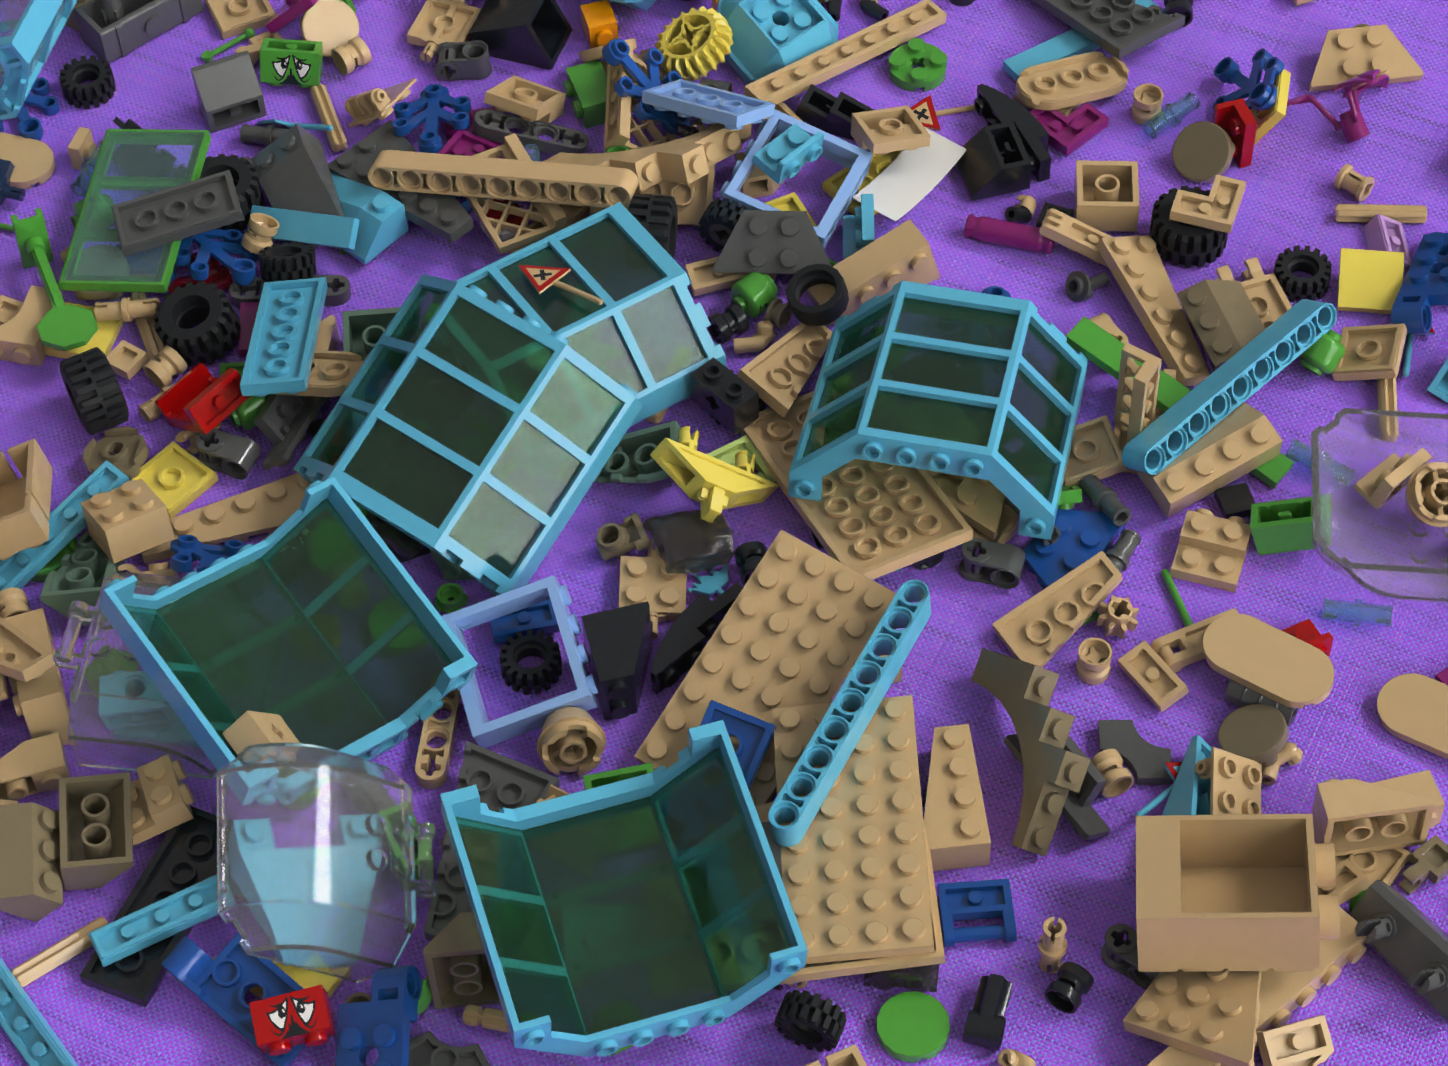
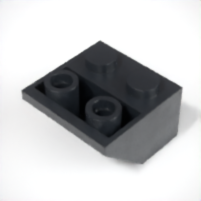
[956,121,1032,201]

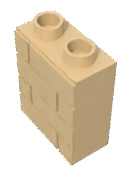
[1136,814,1340,972]

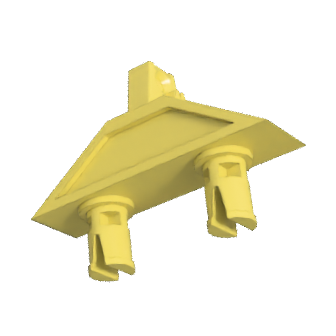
[650,426,780,523]

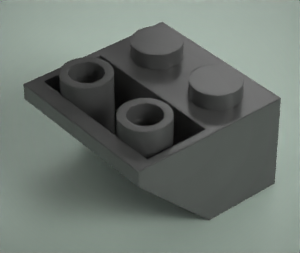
[191,50,267,133]

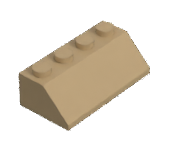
[1136,402,1283,518]

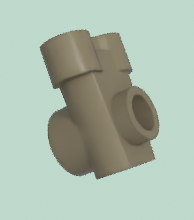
[595,512,652,561]

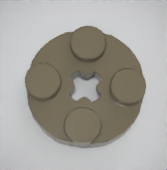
[83,426,149,479]

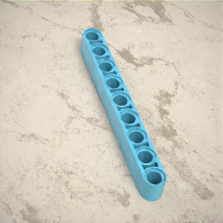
[1122,299,1337,475]
[768,579,932,847]

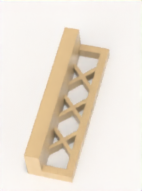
[1114,342,1162,444]

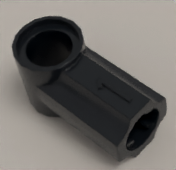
[963,973,1012,1050]

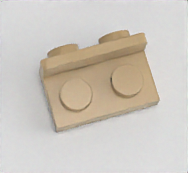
[1354,448,1432,510]

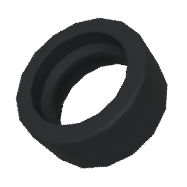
[786,264,849,327]

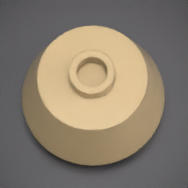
[1405,462,1448,527]
[537,707,606,776]

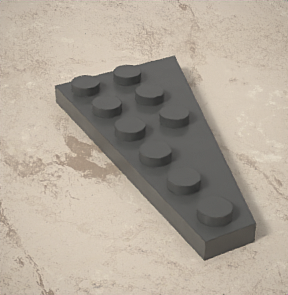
[1032,0,1185,59]
[328,120,474,244]
[424,740,560,941]

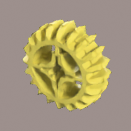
[654,6,734,81]

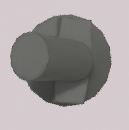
[1066,271,1110,302]

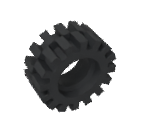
[59,55,116,109]
[259,242,317,282]
[1274,245,1332,303]
[499,629,562,695]
[774,990,847,1052]

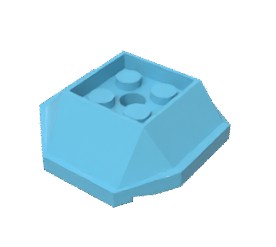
[717,0,839,84]

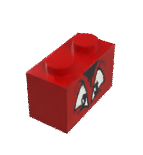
[249,984,336,1056]

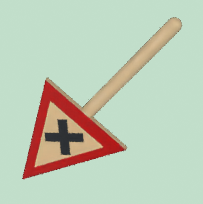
[910,95,975,131]
[518,265,603,305]

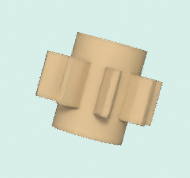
[1096,595,1139,639]

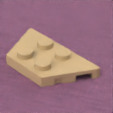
[1309,24,1424,92]

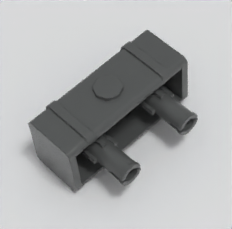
[74,0,204,63]

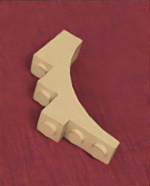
[542,124,743,192]

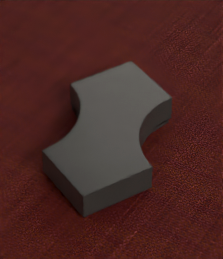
[1097,720,1173,785]
[408,1031,490,1066]

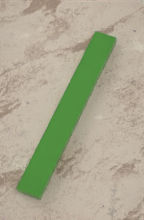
[1066,316,1295,489]

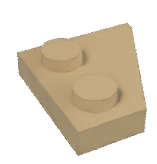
[1257,1015,1334,1066]

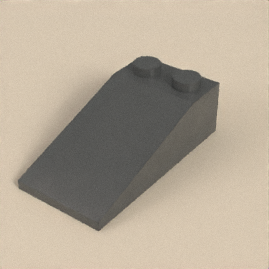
[252,124,345,250]

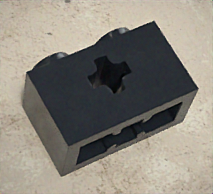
[690,357,759,435]

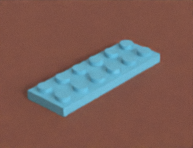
[240,277,328,397]

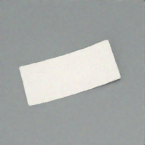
[853,127,966,221]

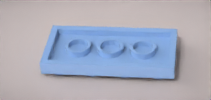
[642,79,775,130]

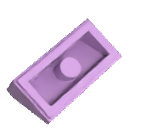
[1364,214,1412,272]

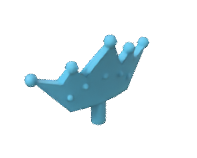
[687,562,729,598]

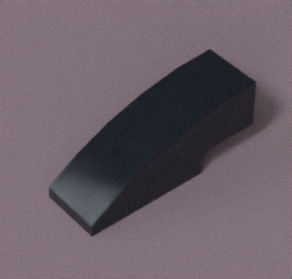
[795,84,874,140]

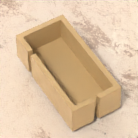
[0,438,53,560]

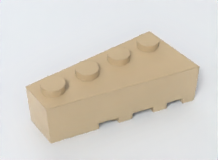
[807,219,940,326]
[3,608,77,746]
[924,724,991,871]

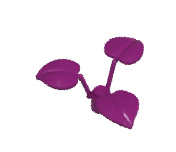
[1287,69,1389,144]

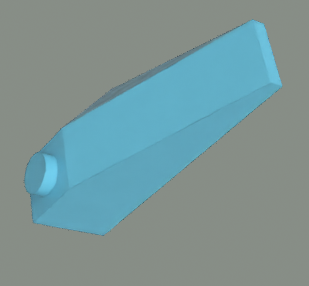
[331,173,409,265]
[1162,734,1211,815]

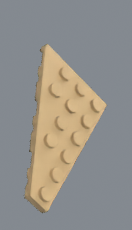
[1123,969,1262,1066]

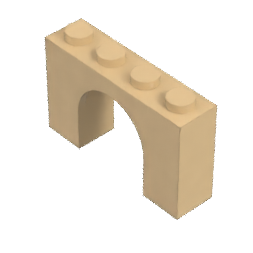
[0,285,63,366]

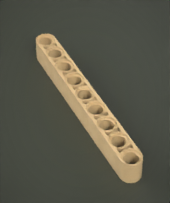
[368,150,639,208]

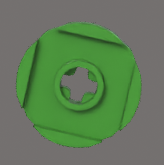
[888,38,947,92]

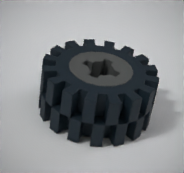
[698,198,747,252]

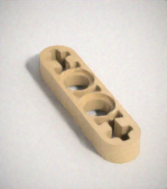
[415,670,462,789]

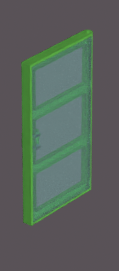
[58,129,211,293]

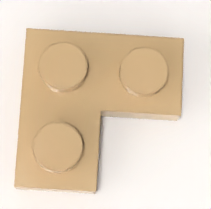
[1169,175,1247,234]

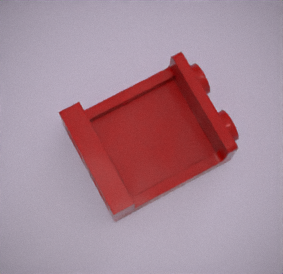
[155,363,250,435]

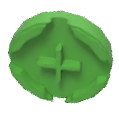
[876,991,950,1063]

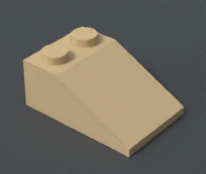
[1311,778,1435,857]

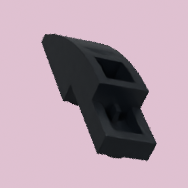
[974,84,1051,182]
[651,583,743,695]

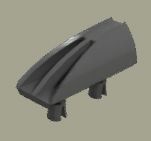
[1349,879,1448,1023]

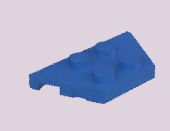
[1024,509,1127,589]

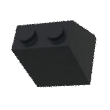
[469,0,573,69]
[581,601,653,720]

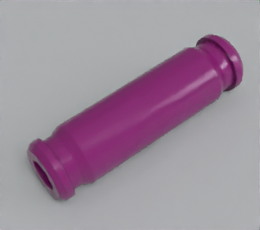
[964,214,1055,254]

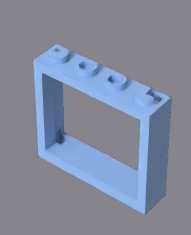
[719,109,873,249]
[441,575,599,748]

